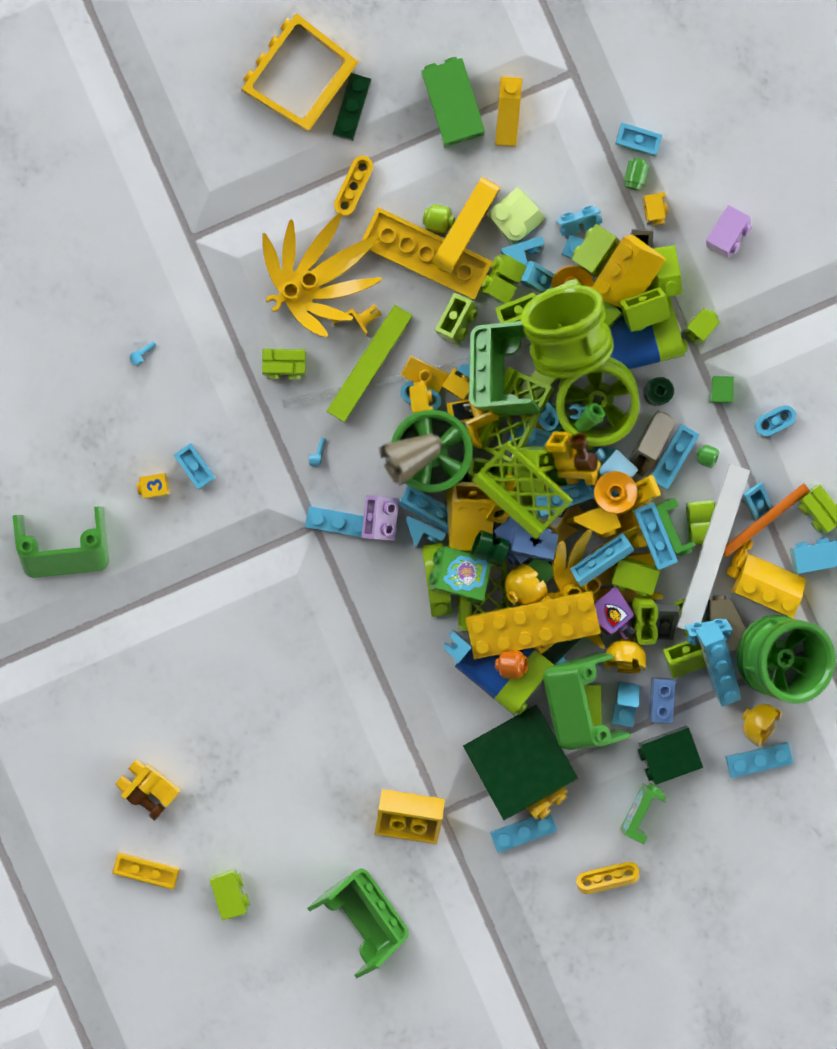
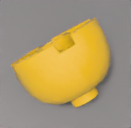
[505,564,547,605]
[603,637,646,674]
[742,703,782,747]

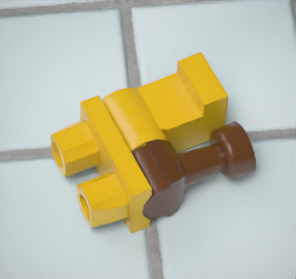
[545,432,601,485]
[115,759,181,821]

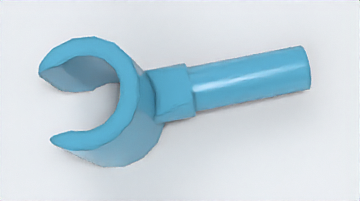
[130,341,156,366]
[569,404,586,419]
[309,437,326,466]

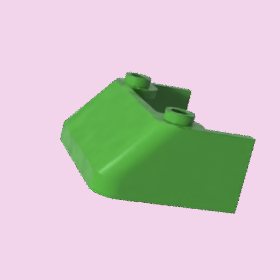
[469,321,541,416]
[13,507,109,578]
[543,652,631,750]
[307,868,408,978]

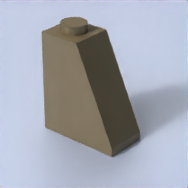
[628,410,676,477]
[707,595,746,651]

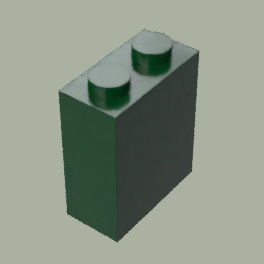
[637,725,704,785]

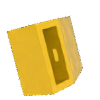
[446,482,495,552]

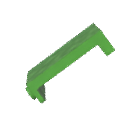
[421,57,485,148]

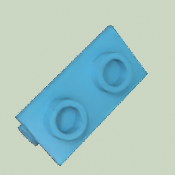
[556,206,603,236]
[685,619,732,646]

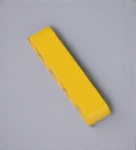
[432,177,501,273]

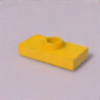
[401,355,448,393]

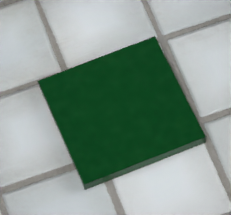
[463,704,578,821]

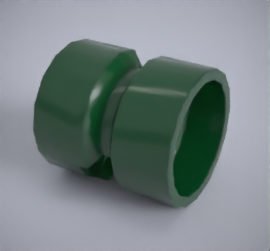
[643,377,674,406]
[471,530,510,566]

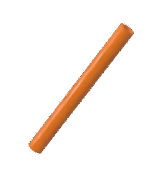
[723,484,810,558]

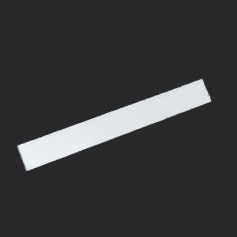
[676,464,750,630]

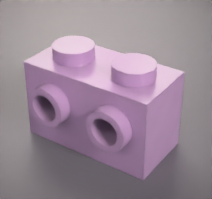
[706,205,752,259]
[362,495,399,541]

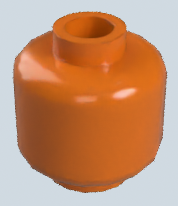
[495,651,528,679]

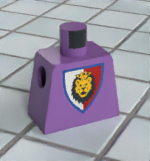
[595,586,635,640]

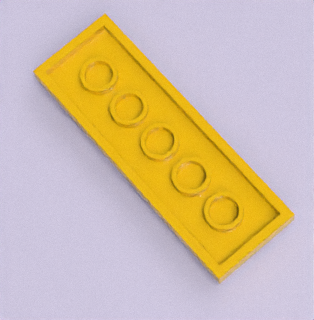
[361,207,493,301]
[465,591,601,659]

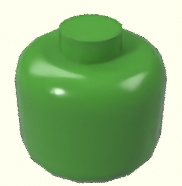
[696,445,719,468]

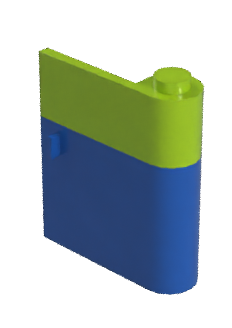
[610,296,688,370]
[455,648,554,716]

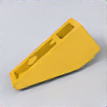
[495,76,522,147]

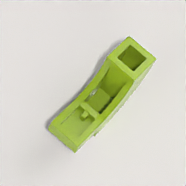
[422,543,453,617]

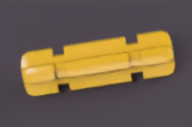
[726,540,753,578]

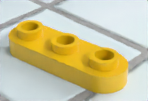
[334,155,373,217]
[576,862,640,894]

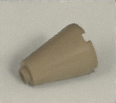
[379,433,442,486]

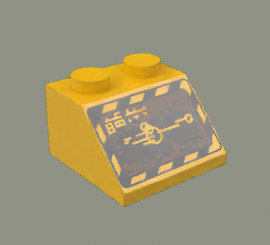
[564,506,621,538]

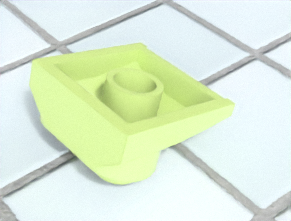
[486,187,545,245]

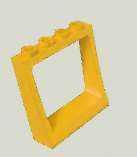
[241,13,359,132]

